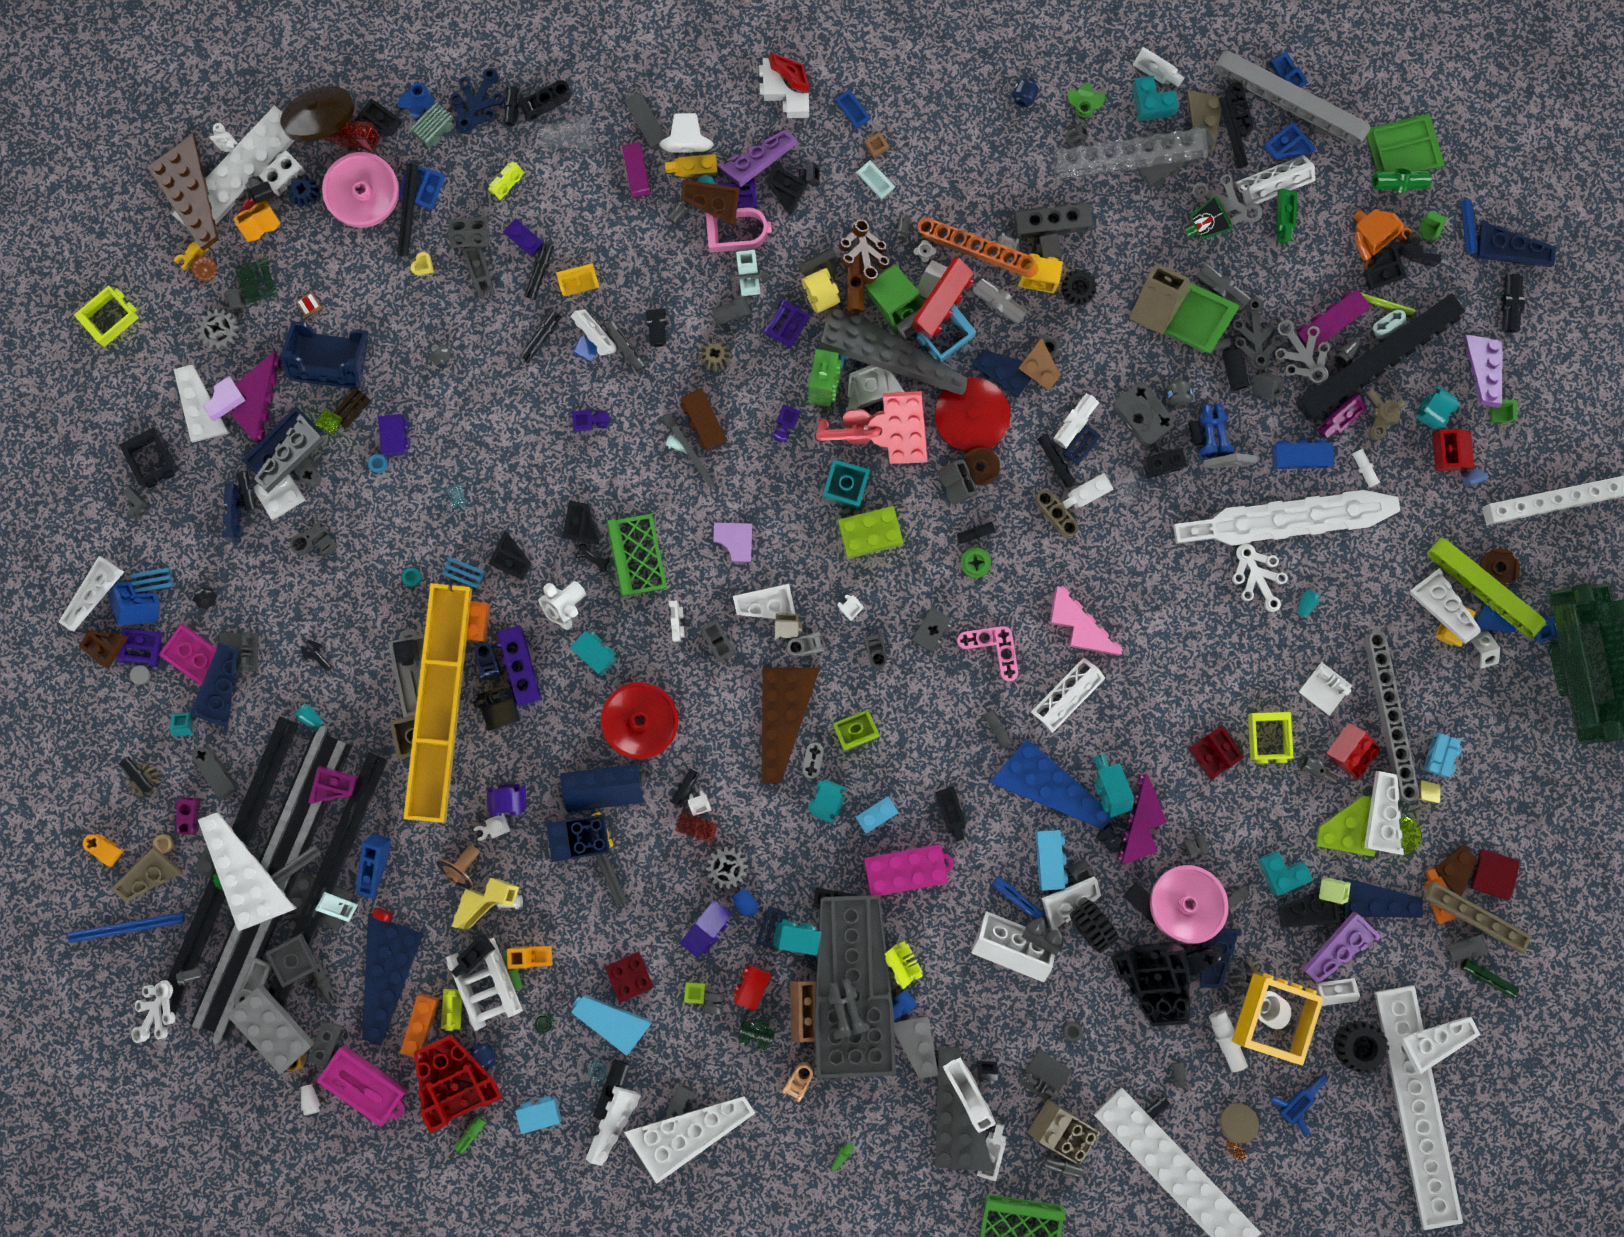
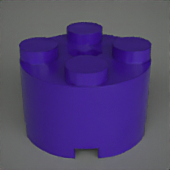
[486,784,527,816]

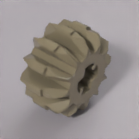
[699,339,732,372]
[126,763,162,796]

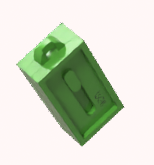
[808,349,842,407]

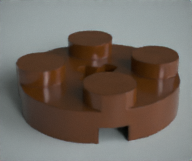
[964,448,1000,485]
[1479,548,1520,586]

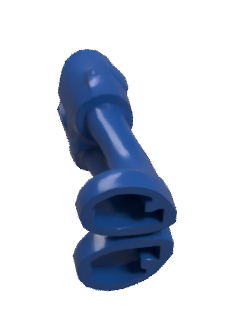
[1199,404,1235,458]

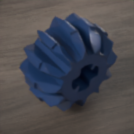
[287,175,320,208]

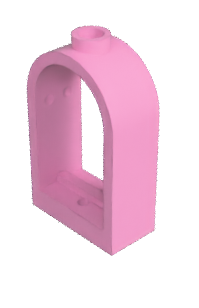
[706,208,772,253]

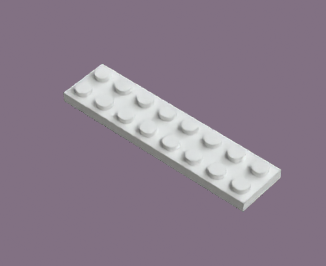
[172,105,295,226]

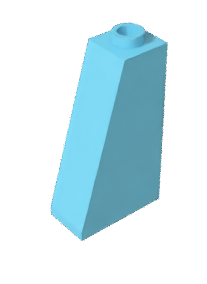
[571,995,652,1056]

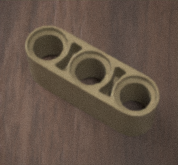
[1035,490,1079,538]

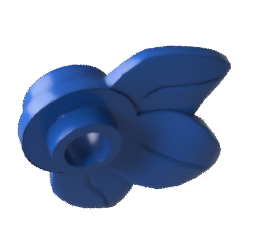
[398,83,434,120]

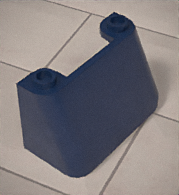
[280,321,369,389]

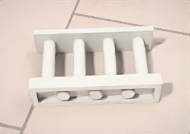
[446,938,523,1031]

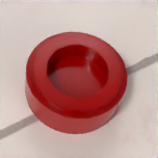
[372,908,393,922]

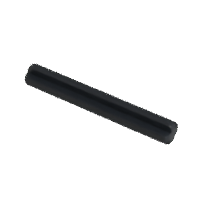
[1219,95,1248,168]

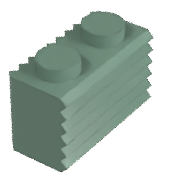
[410,102,454,148]

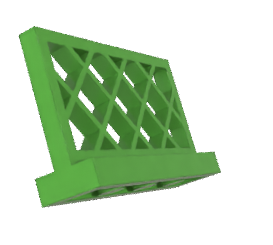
[606,514,667,598]
[980,1194,1066,1237]

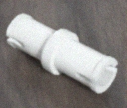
[1352,449,1380,488]

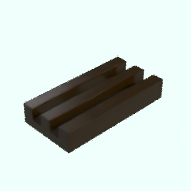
[331,387,371,429]

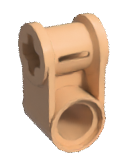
[782,1062,813,1102]

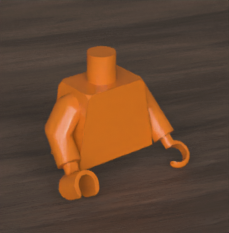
[1353,209,1412,269]

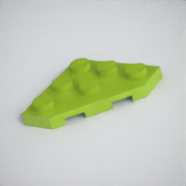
[1316,796,1375,857]

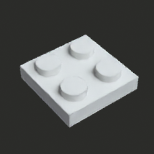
[254,473,305,520]

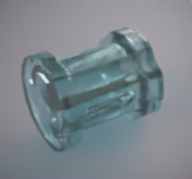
[446,484,468,508]

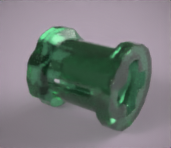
[534,1013,554,1033]

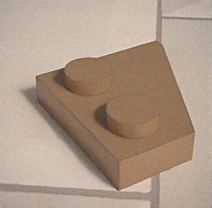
[1019,338,1061,390]

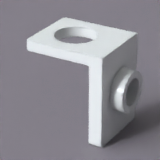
[1471,631,1500,669]

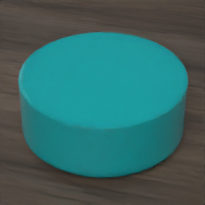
[402,568,422,587]

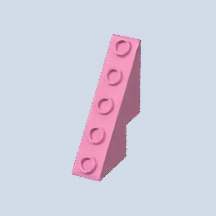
[1049,586,1123,656]

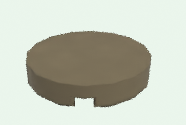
[1219,1103,1259,1144]

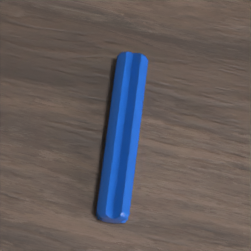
[1460,199,1478,254]

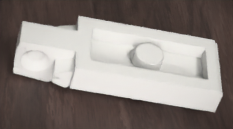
[1133,47,1184,87]
[1061,473,1113,509]
[977,1123,1006,1182]

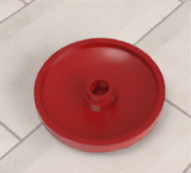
[934,378,1010,453]
[600,682,678,760]

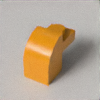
[507,946,553,969]

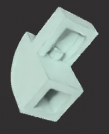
[736,250,760,296]

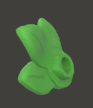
[1068,82,1105,118]

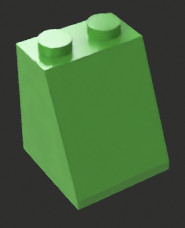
[865,265,923,335]

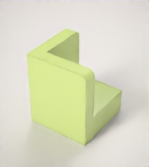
[1319,878,1351,904]

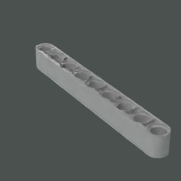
[1213,51,1371,146]
[1364,631,1419,801]

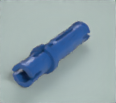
[991,876,1044,920]

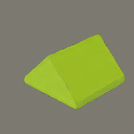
[833,710,880,751]

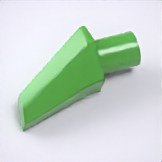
[831,1142,854,1171]

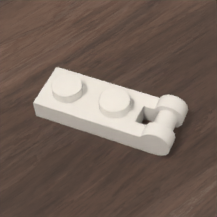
[571,309,617,355]

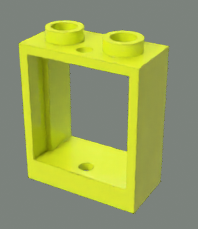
[74,285,139,347]
[1248,712,1294,764]

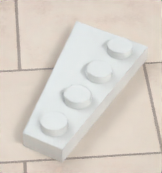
[174,365,229,443]
[59,556,124,631]
[1410,568,1480,644]
[1399,1017,1480,1074]
[586,1086,641,1166]

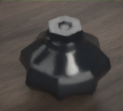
[192,587,217,609]

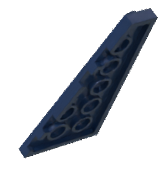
[362,914,424,1046]

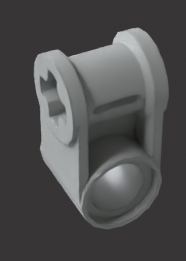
[787,632,825,657]

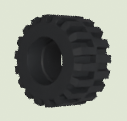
[1069,900,1119,953]
[1334,1021,1390,1074]

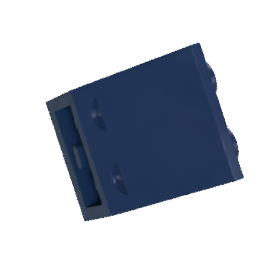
[546,814,610,862]

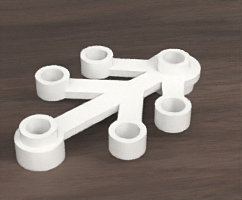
[1232,544,1288,612]
[131,980,175,1043]

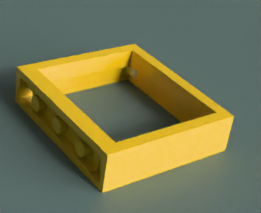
[1231,973,1324,1066]

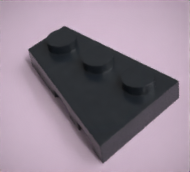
[1278,891,1340,928]

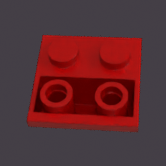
[1432,429,1474,472]
[1326,723,1380,780]
[732,963,772,1010]

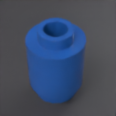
[732,888,759,918]

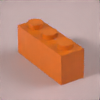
[400,993,440,1057]

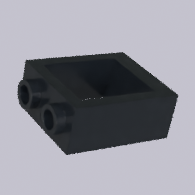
[119,427,179,488]

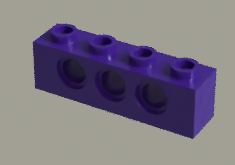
[496,625,542,707]

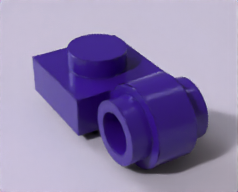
[772,404,801,443]
[572,410,610,432]

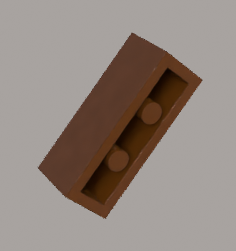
[680,388,727,452]

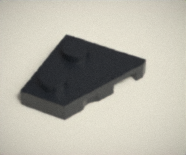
[350,98,402,137]
[1363,243,1406,291]
[562,500,599,545]

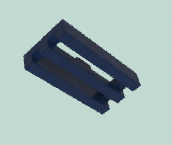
[1062,425,1101,466]
[756,906,787,949]

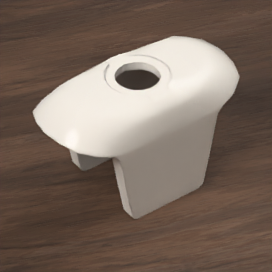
[659,113,714,153]

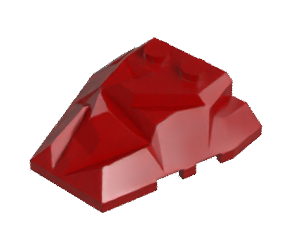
[414,1034,503,1133]

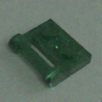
[235,258,278,305]

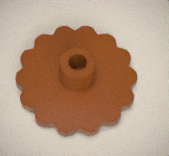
[191,255,217,282]

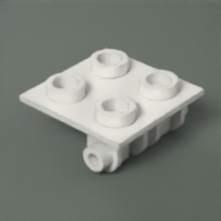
[1299,662,1352,716]

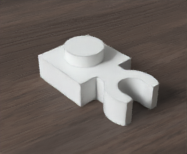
[474,813,511,841]

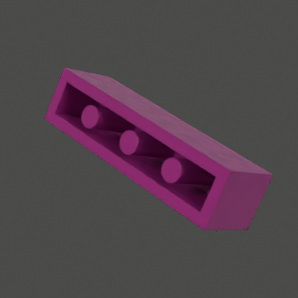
[1296,289,1372,350]

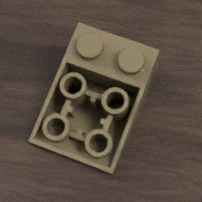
[1129,263,1191,335]
[1027,1099,1100,1166]

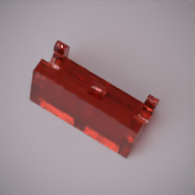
[675,812,719,843]

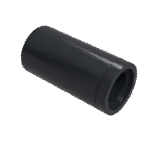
[1222,349,1250,391]

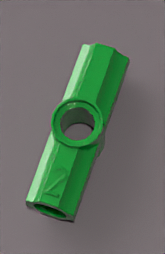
[1371,168,1432,193]

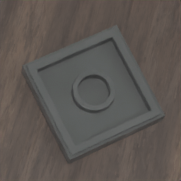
[265,934,320,988]

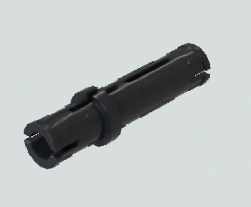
[524,243,554,300]
[519,310,562,363]
[1037,433,1076,488]

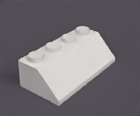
[971,911,1055,982]

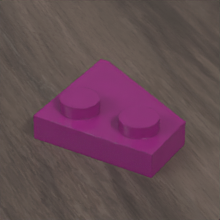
[308,766,357,804]

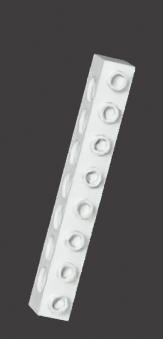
[1482,476,1624,526]

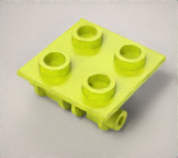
[885,941,923,989]

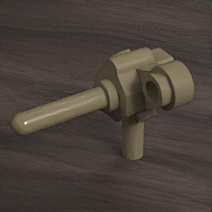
[1366,389,1405,440]

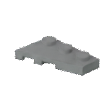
[894,1016,938,1079]

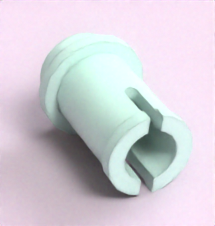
[666,435,691,454]

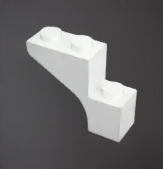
[759,58,809,118]
[943,1057,996,1133]

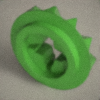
[960,548,991,578]

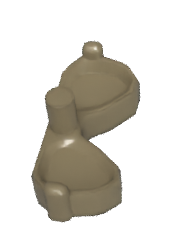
[1245,957,1263,976]

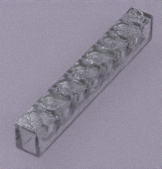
[1053,128,1208,181]

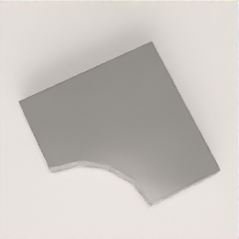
[1203,453,1258,469]

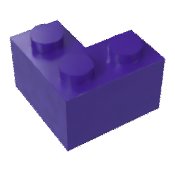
[679,900,732,958]

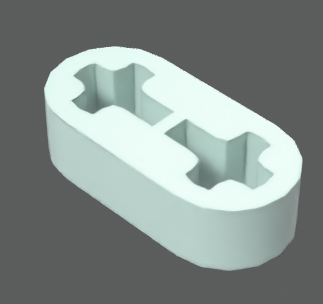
[1373,310,1407,339]

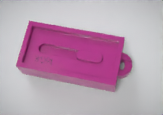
[864,844,954,896]
[316,1045,409,1127]

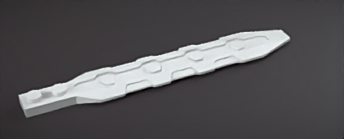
[1173,490,1400,546]

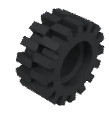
[1061,269,1097,306]

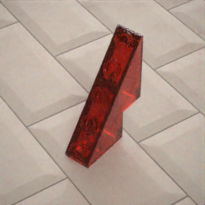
[321,121,381,153]

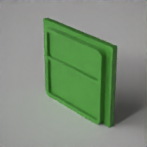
[1367,113,1445,172]
[1164,282,1240,354]

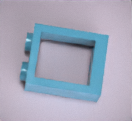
[916,305,976,363]

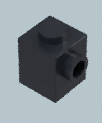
[393,639,420,666]

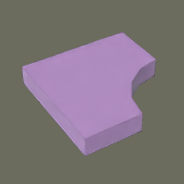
[204,376,246,421]
[713,522,752,562]

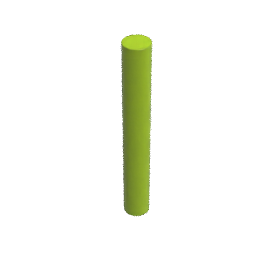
[1360,292,1415,316]

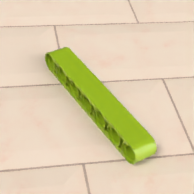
[1427,538,1546,638]

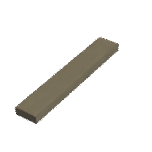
[1423,881,1532,954]

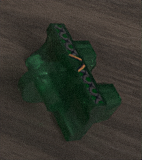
[738,1016,776,1051]

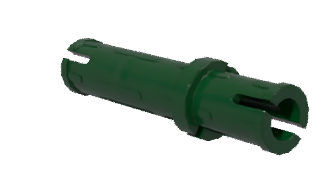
[1460,959,1519,998]

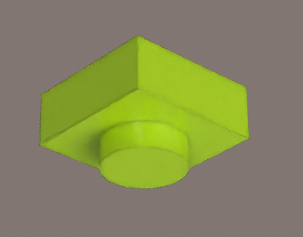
[684,982,706,1004]

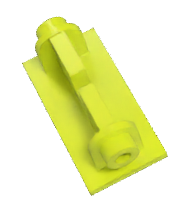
[488,161,524,200]
[441,989,462,1031]

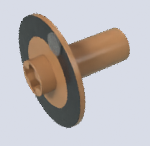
[437,845,480,889]

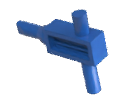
[1269,1074,1328,1137]

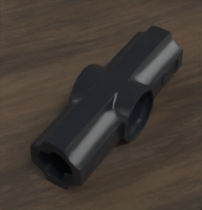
[1500,274,1525,333]
[593,1059,630,1120]

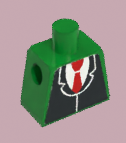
[1184,196,1233,239]

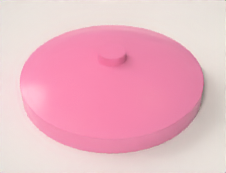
[322,152,399,228]
[1150,865,1228,944]

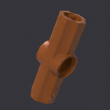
[847,255,864,314]

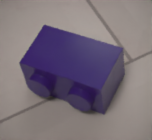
[378,414,411,457]

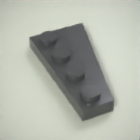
[254,414,324,493]

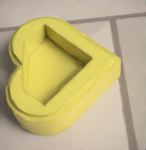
[410,252,434,276]

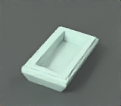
[856,160,895,200]
[315,892,358,922]

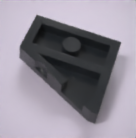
[766,165,808,216]
[488,531,532,581]

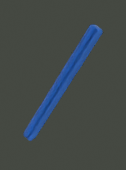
[67,912,185,943]

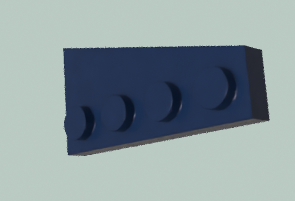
[190,642,238,728]
[1343,877,1423,918]

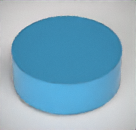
[368,454,388,473]

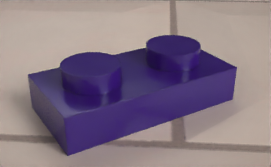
[503,218,543,257]

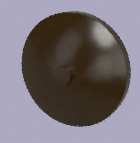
[280,86,355,142]

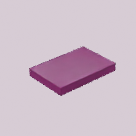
[158,624,217,686]

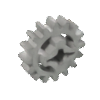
[196,309,240,351]
[706,846,748,889]

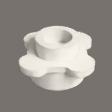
[914,240,936,263]

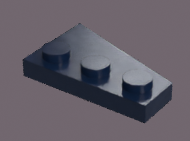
[222,483,243,543]

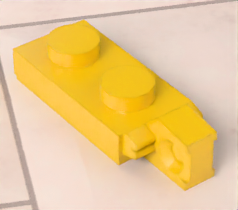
[665,154,718,177]

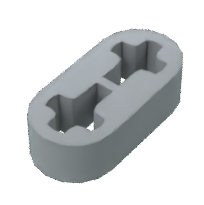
[803,743,824,779]

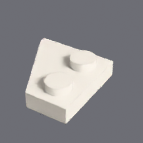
[669,600,685,643]

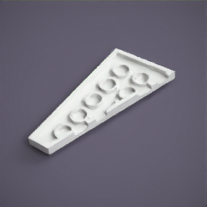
[198,813,297,931]
[624,1096,755,1184]

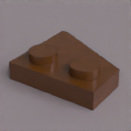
[79,630,129,668]

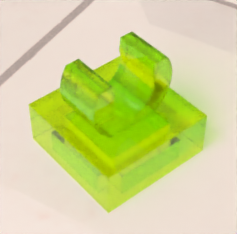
[315,409,342,435]

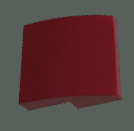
[1188,725,1244,780]
[1471,849,1520,901]

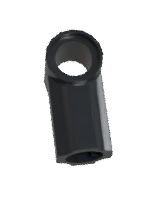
[245,176,274,204]
[646,308,667,347]

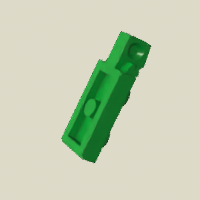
[1276,188,1297,243]

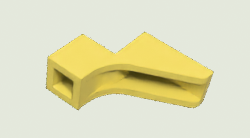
[452,878,519,929]

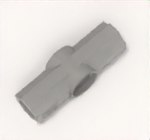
[972,278,1028,325]

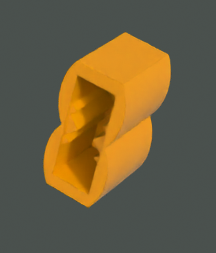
[233,200,281,242]

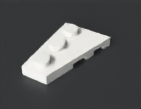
[1042,876,1101,931]

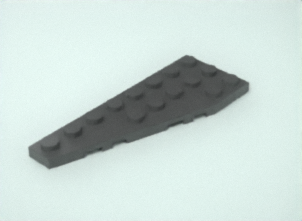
[818,308,968,395]

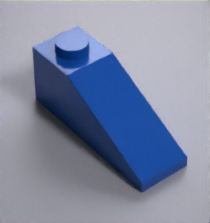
[356,833,391,899]

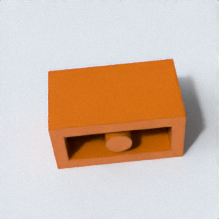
[467,601,491,643]

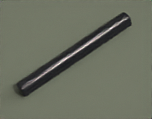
[397,163,418,257]

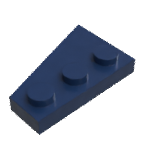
[972,349,1032,398]
[1200,928,1241,988]

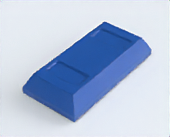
[834,89,871,129]

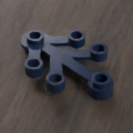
[450,68,504,134]

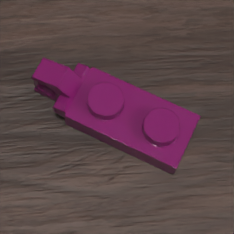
[1317,393,1367,438]

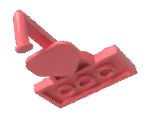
[816,391,928,464]

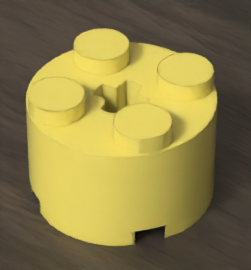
[801,268,840,313]

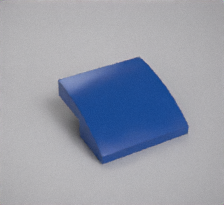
[398,162,446,210]

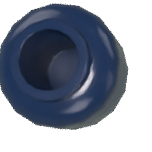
[1012,77,1039,107]
[469,1042,498,1071]

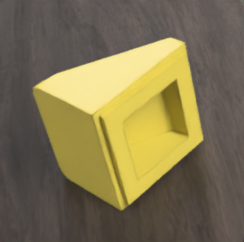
[1417,780,1440,803]

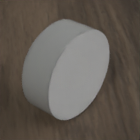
[130,665,151,685]

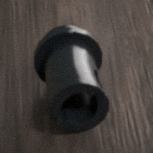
[1188,421,1205,446]
[1145,1095,1171,1120]

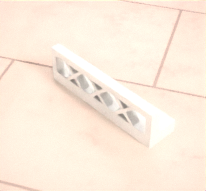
[1235,155,1315,205]
[1031,658,1105,733]

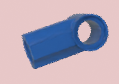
[892,988,917,1020]

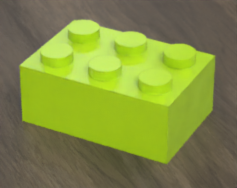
[838,506,903,559]

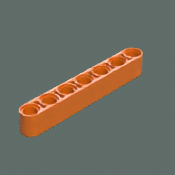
[917,218,1038,278]

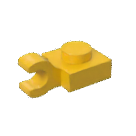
[174,241,209,271]

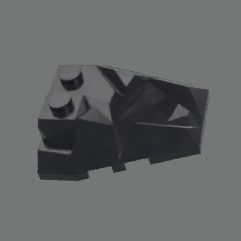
[1111,942,1190,1026]

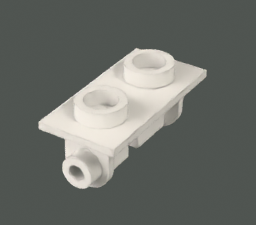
[210,123,238,152]

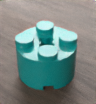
[1414,385,1460,430]
[808,779,847,824]

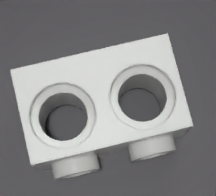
[258,150,306,197]

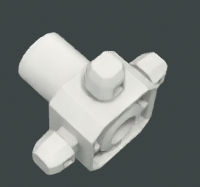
[538,581,586,630]

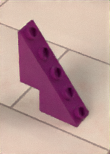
[230,351,281,443]
[1117,774,1167,865]

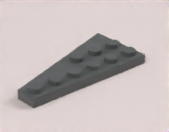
[935,1046,995,1172]

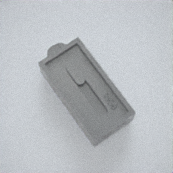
[388,629,425,718]
[227,985,314,1074]

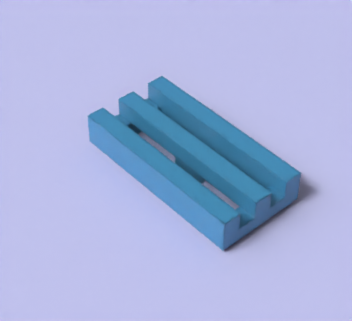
[441,557,485,589]
[131,568,173,594]

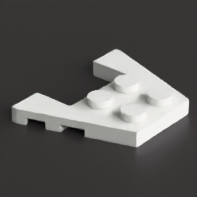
[846,365,904,411]

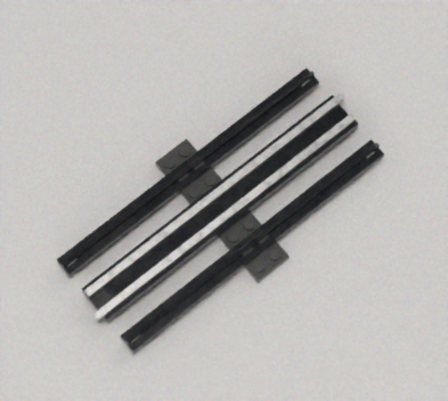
[161,716,388,1051]

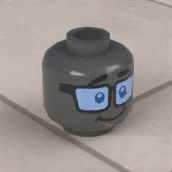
[1167,379,1193,409]

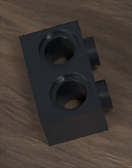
[1142,448,1187,479]

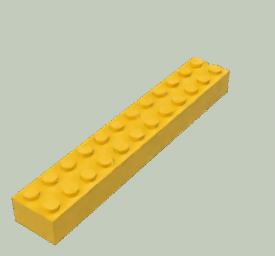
[403,583,472,823]

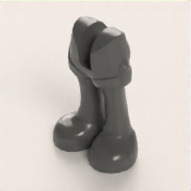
[828,979,870,1040]

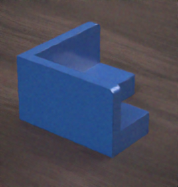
[109,582,160,625]

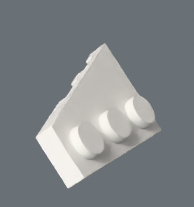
[733,584,795,619]

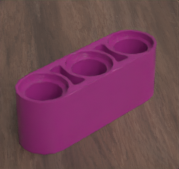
[622,142,651,198]

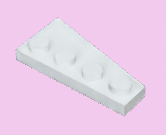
[1364,771,1404,855]

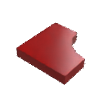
[768,53,810,93]

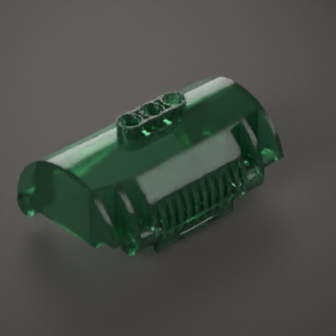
[1547,583,1624,744]

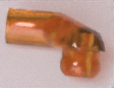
[1227,1140,1247,1161]

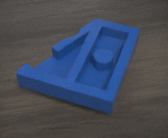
[1263,122,1316,161]
[1475,604,1516,632]

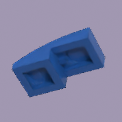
[1269,51,1308,88]

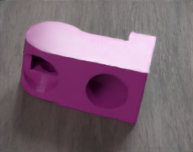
[176,797,200,835]

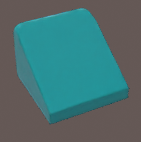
[170,712,193,737]

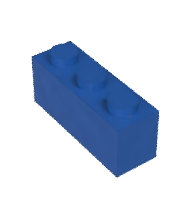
[1272,440,1334,469]

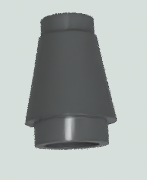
[1335,338,1361,366]

